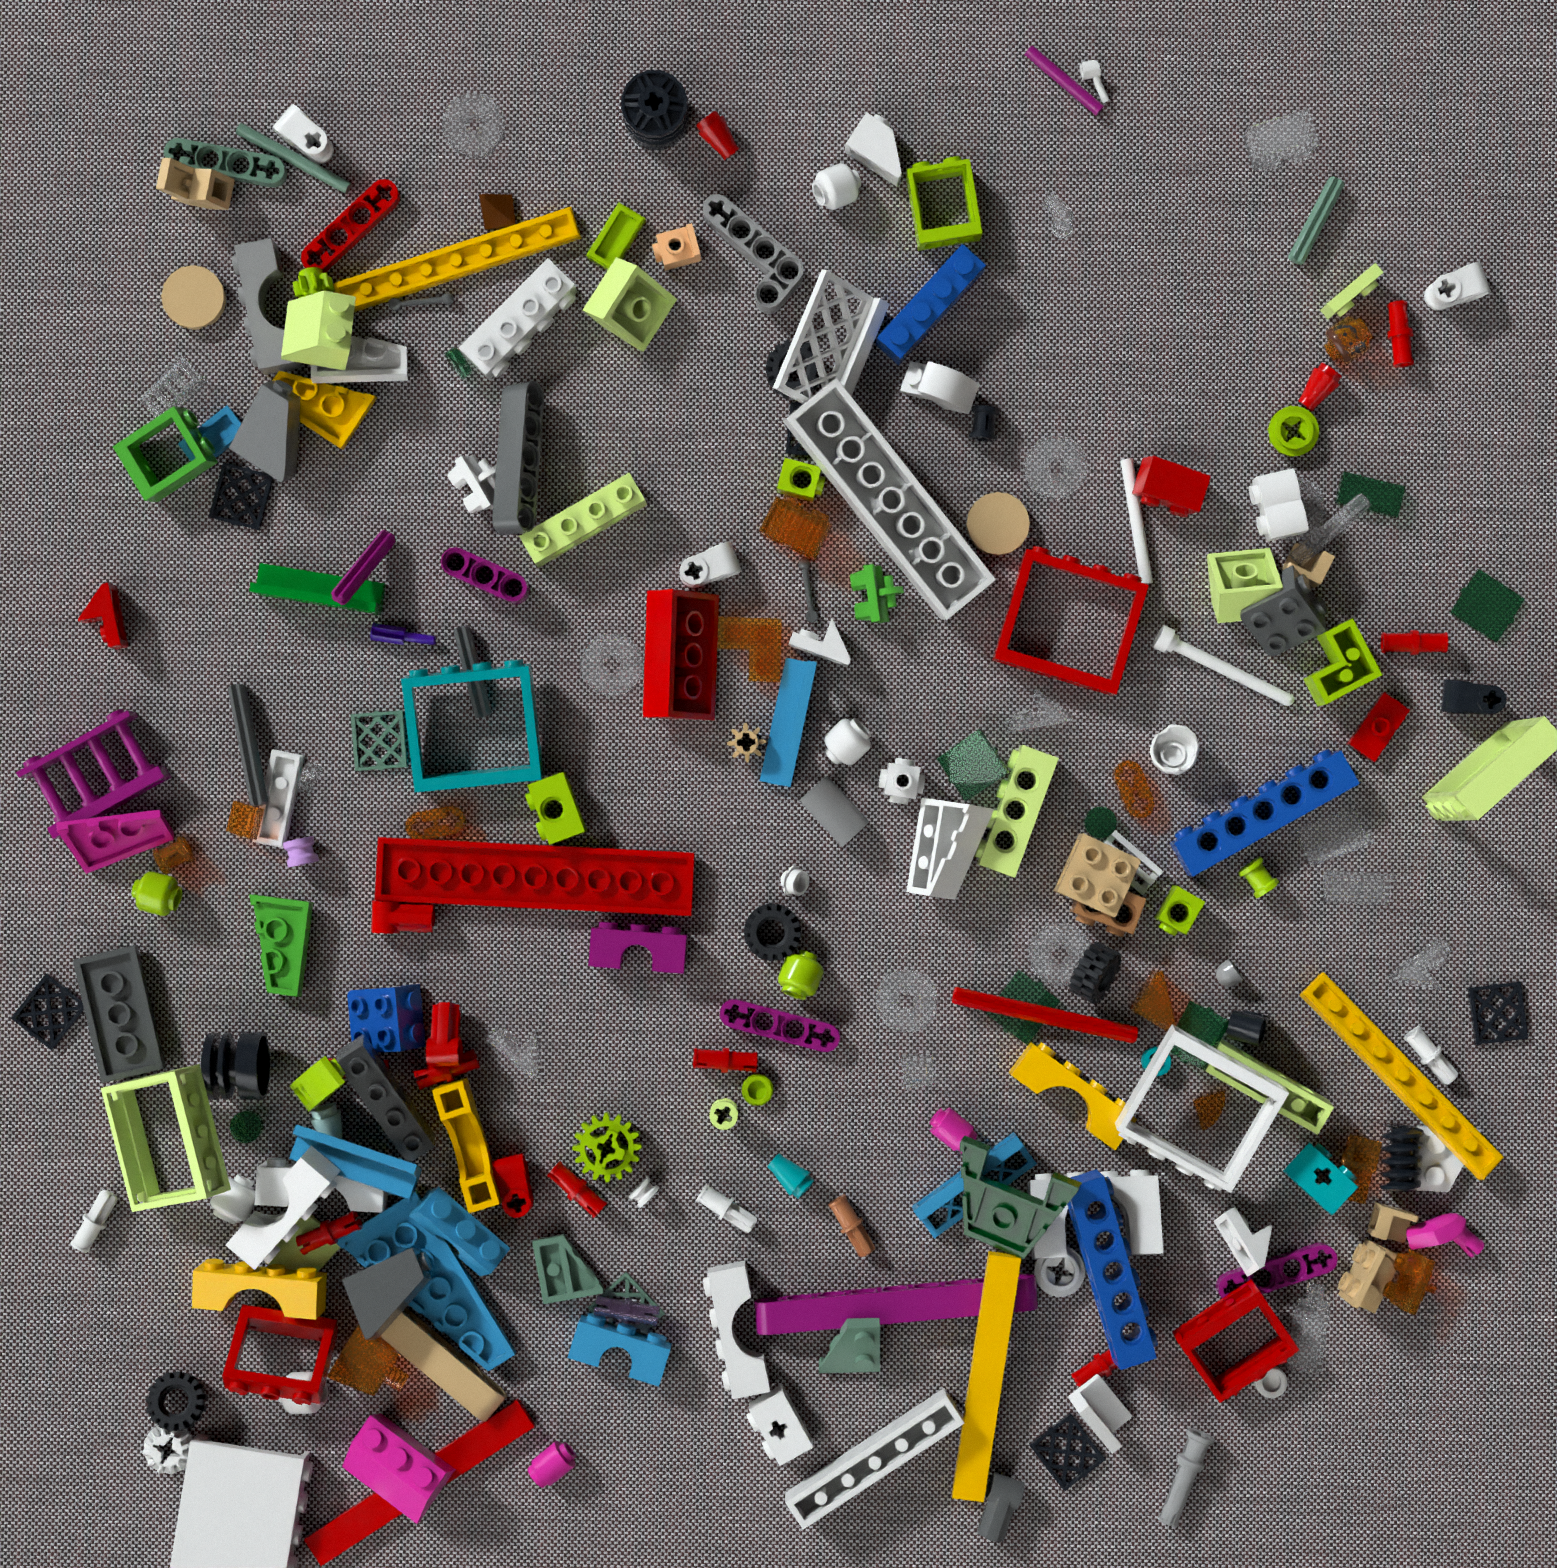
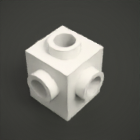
[878,758,925,805]

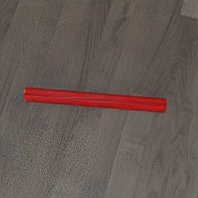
[952,987,1138,1043]

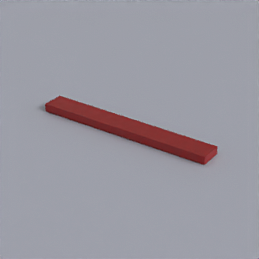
[304,1398,535,1566]

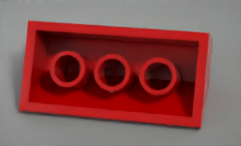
[643,589,719,721]

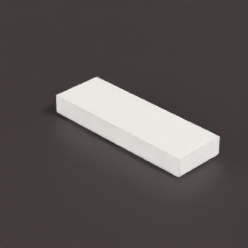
[252,749,305,848]

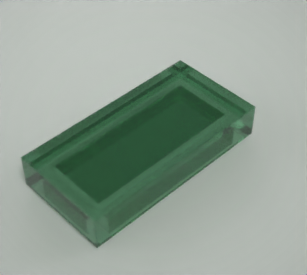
[1334,472,1406,518]

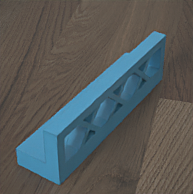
[760,657,817,788]
[289,1124,422,1200]
[912,1132,1037,1239]

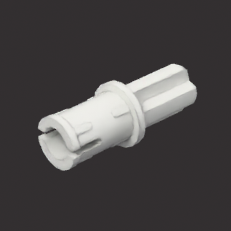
[1403,1026,1458,1085]
[696,1184,757,1233]
[70,1190,118,1253]

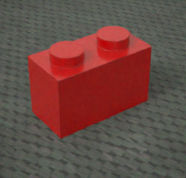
[1132,455,1211,517]

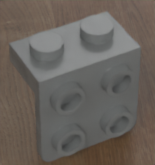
[1240,565,1328,656]

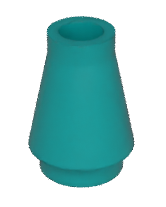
[767,1153,815,1199]

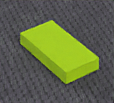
[586,202,646,271]

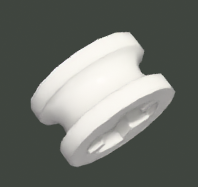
[629,1177,660,1208]

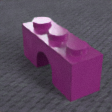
[588,922,688,974]

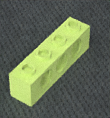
[519,473,647,568]
[974,745,1059,878]
[1202,1037,1334,1135]

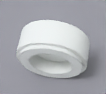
[1254,1366,1287,1398]

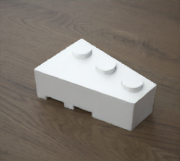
[906,798,994,900]

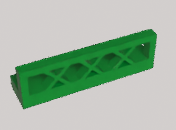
[249,563,386,615]

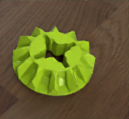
[1267,406,1319,457]

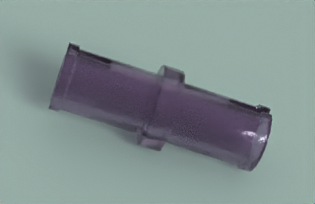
[594,1295,660,1327]

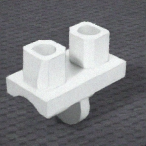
[447,455,496,513]

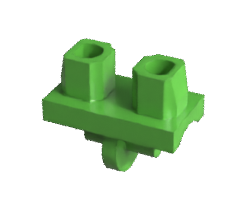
[850,564,904,623]

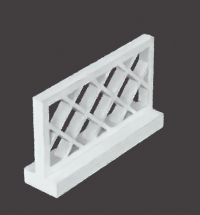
[773,270,889,404]

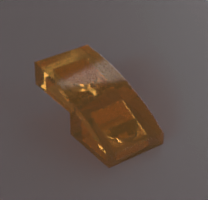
[1338,1134,1382,1204]

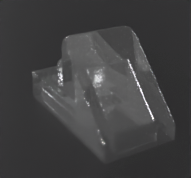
[1006,689,1073,733]
[1387,939,1453,990]
[486,1027,542,1081]

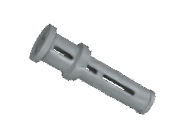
[1158,1428,1215,1528]

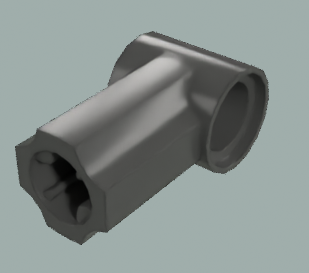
[977,1472,1025,1542]

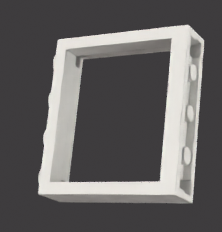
[1115,1024,1289,1193]

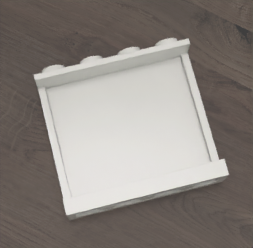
[170,1434,313,1568]

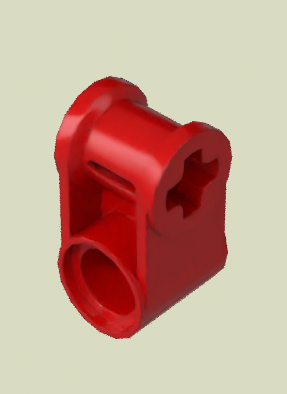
[492,1153,534,1218]

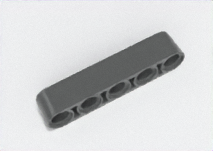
[492,381,544,535]

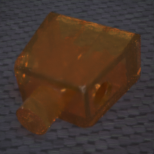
[326,1324,410,1396]

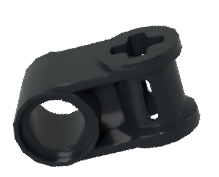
[1441,680,1507,715]
[1227,1010,1270,1047]

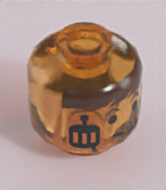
[1323,316,1373,364]

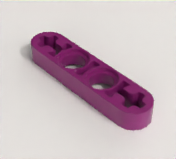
[719,999,840,1052]
[1216,1242,1338,1298]

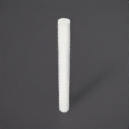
[1120,458,1153,584]

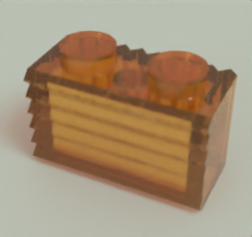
[759,495,833,561]

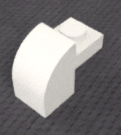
[900,361,980,414]

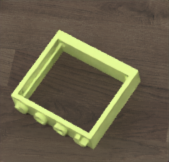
[1422,716,1557,821]
[101,1064,231,1212]

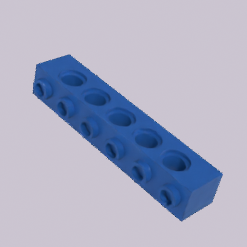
[1169,748,1360,877]
[1067,1169,1158,1370]

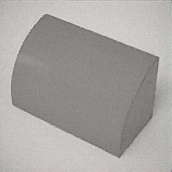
[799,776,869,847]

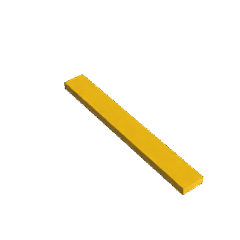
[333,207,581,312]
[1299,972,1504,1180]
[952,1251,1021,1502]

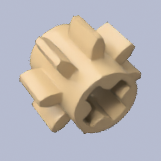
[727,723,766,763]

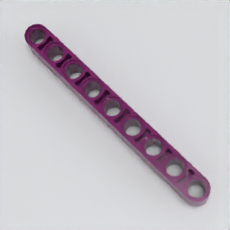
[754,1274,1039,1335]

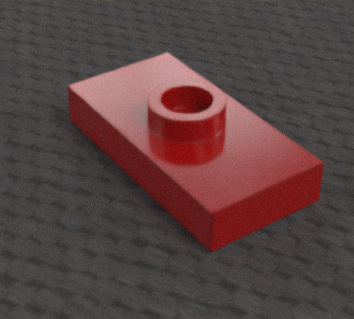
[1346,692,1410,762]

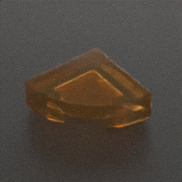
[1192,1090,1225,1131]

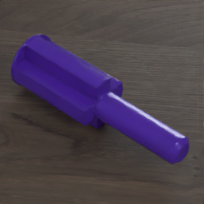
[370,622,436,645]

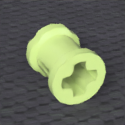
[709,1098,738,1130]

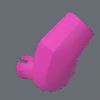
[1406,1213,1485,1257]

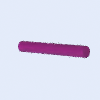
[1024,45,1104,116]

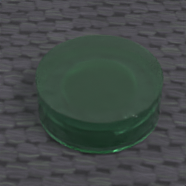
[444,347,472,380]
[1084,807,1117,838]
[230,1110,264,1143]

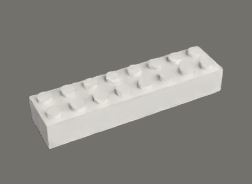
[783,378,996,620]

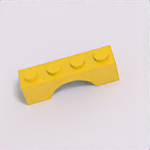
[1009,1042,1137,1150]
[432,1077,501,1213]
[192,1258,327,1320]

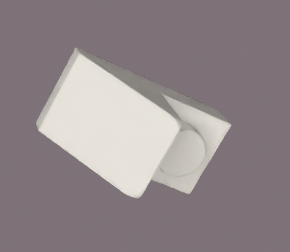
[789,619,851,667]
[1214,1207,1272,1277]

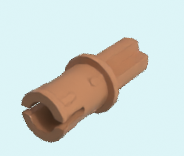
[828,1194,875,1257]

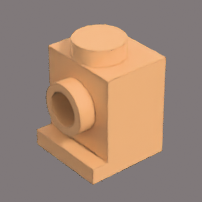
[652,223,701,271]

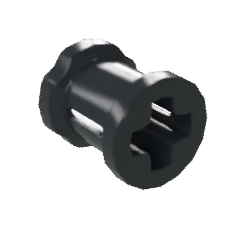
[969,405,1000,442]

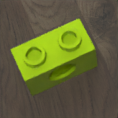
[525,772,587,845]

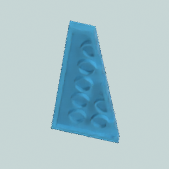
[336,1190,516,1371]

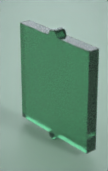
[1449,569,1525,643]
[937,729,1009,802]
[985,969,1060,1045]
[1170,1001,1229,1071]

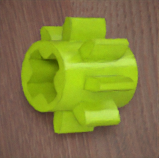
[292,267,335,298]

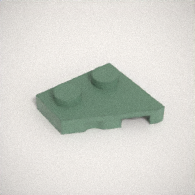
[532,1234,605,1304]
[819,1318,880,1373]

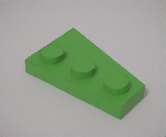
[249,894,313,997]

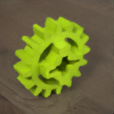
[572,1112,642,1182]

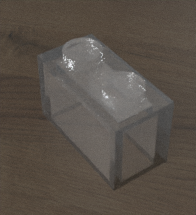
[1242,108,1320,172]

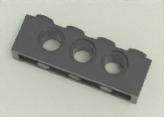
[336,1034,435,1162]

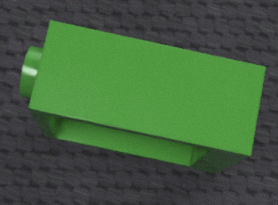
[113,406,218,502]

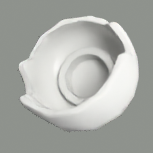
[1150,724,1200,775]

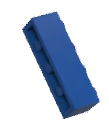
[876,244,986,366]

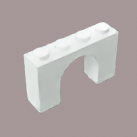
[1028,1170,1163,1259]

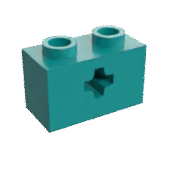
[1283,1142,1358,1216]

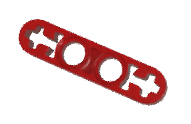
[301,179,400,273]

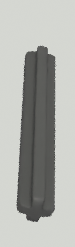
[228,684,268,807]

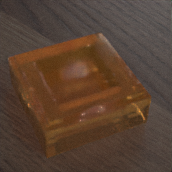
[226,801,264,840]

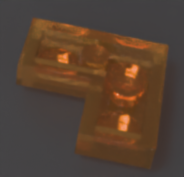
[718,617,782,683]

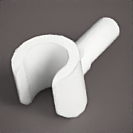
[1080,60,1110,103]

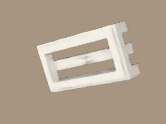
[1103,830,1164,895]

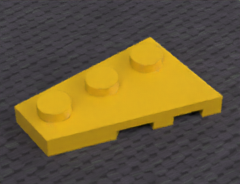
[272,371,377,450]

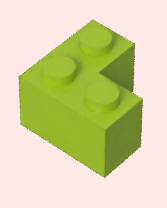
[1303,618,1382,706]

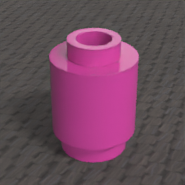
[929,1107,978,1153]
[528,1441,576,1488]

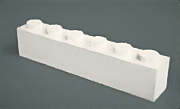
[785,1388,964,1529]

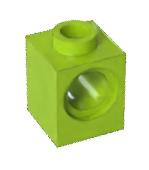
[777,458,826,502]
[1154,885,1205,936]

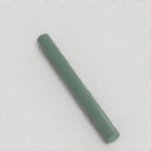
[236,123,352,194]

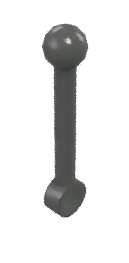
[388,293,454,311]
[798,557,818,623]

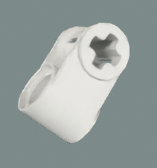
[272,104,334,164]
[1424,262,1491,311]
[679,541,742,588]

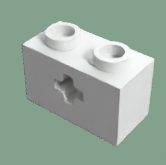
[747,1384,813,1466]

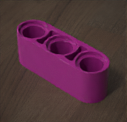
[441,547,530,604]

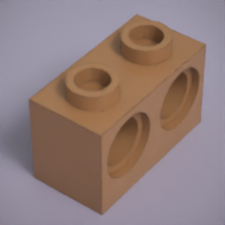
[1070,892,1146,938]

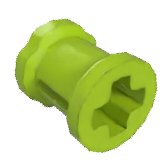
[1237,856,1279,898]

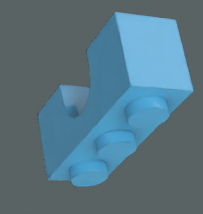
[409,1186,511,1276]
[567,1313,672,1387]

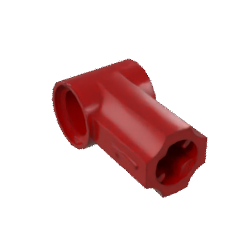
[371,901,435,934]
[426,1002,463,1067]

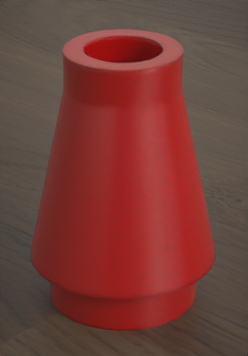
[696,111,739,161]
[1297,363,1342,412]

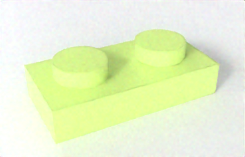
[1320,263,1384,319]

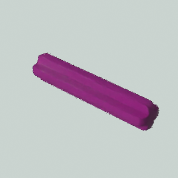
[331,530,395,605]

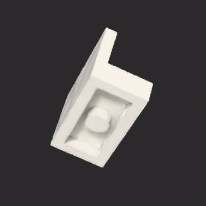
[1068,1374,1132,1454]

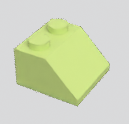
[582,257,677,352]
[281,291,356,371]
[1207,548,1283,623]

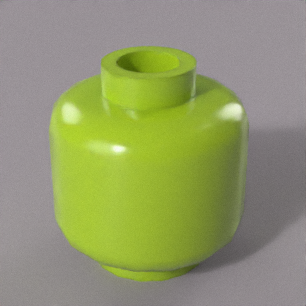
[131,871,182,916]
[778,950,824,1000]

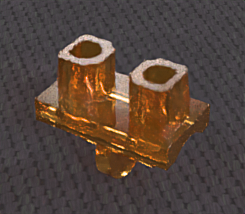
[1382,1249,1438,1315]

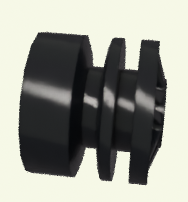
[621,70,689,151]
[201,1032,270,1100]

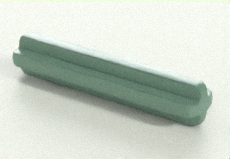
[1288,176,1345,265]

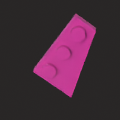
[56,810,174,874]

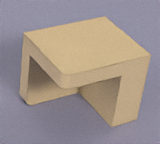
[1281,543,1335,588]
[1367,1201,1419,1243]

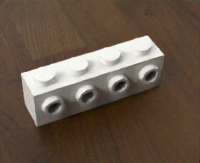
[459,258,578,380]

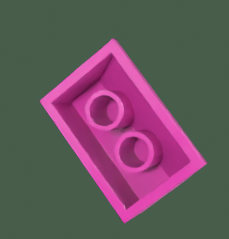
[342,1413,456,1524]

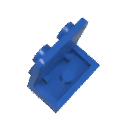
[347,984,426,1052]

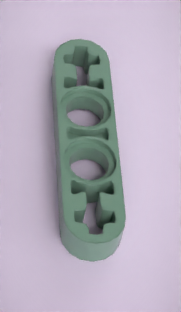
[164,138,287,188]

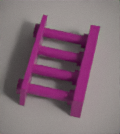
[16,709,172,839]

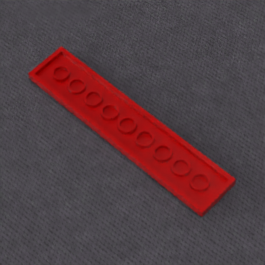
[375,837,695,916]

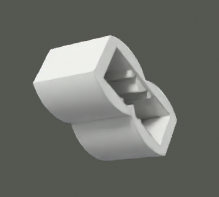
[1249,468,1309,542]

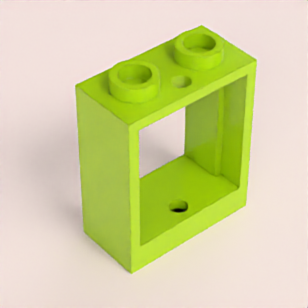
[906,156,982,251]

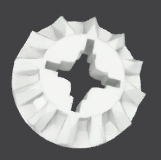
[1034,1246,1085,1297]
[142,1426,193,1475]

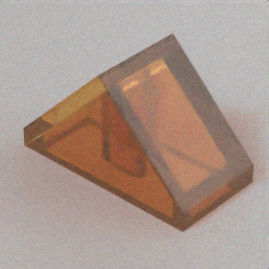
[1129,969,1176,1032]

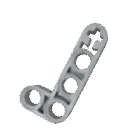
[703,194,804,314]

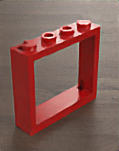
[992,546,1149,696]

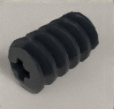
[1379,1124,1424,1192]

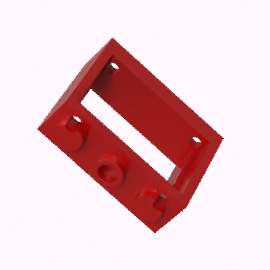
[1172,1279,1300,1403]
[222,1304,338,1405]

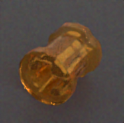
[152,836,195,875]

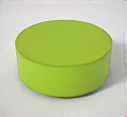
[742,1073,773,1106]

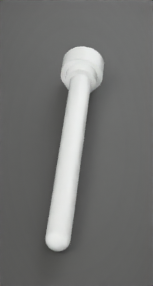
[1152,625,1294,706]

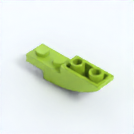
[290,1056,346,1112]

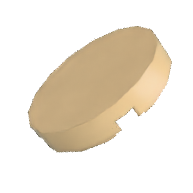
[161,265,226,330]
[966,492,1030,556]

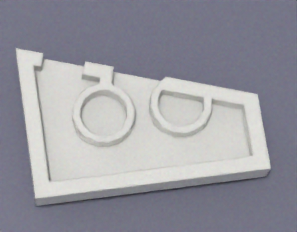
[311,336,408,383]

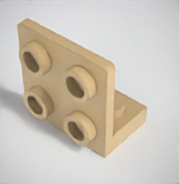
[1053,833,1141,917]
[1338,1238,1403,1314]

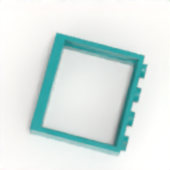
[401,659,544,792]

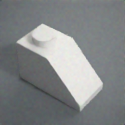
[845,112,902,187]

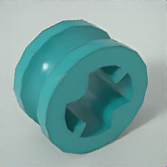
[1141,1046,1171,1076]

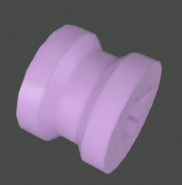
[283,836,319,868]

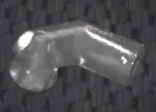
[1041,192,1073,239]

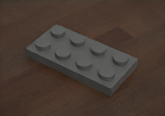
[73,944,166,1083]

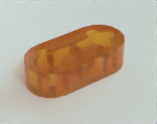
[1112,760,1155,818]
[405,806,467,839]

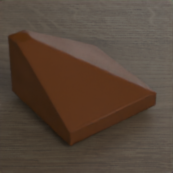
[479,194,516,231]

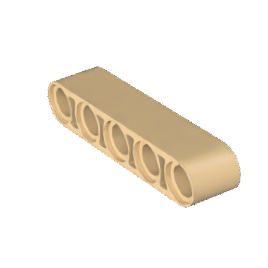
[380,1307,507,1422]

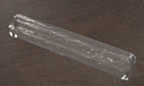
[1290,494,1371,566]

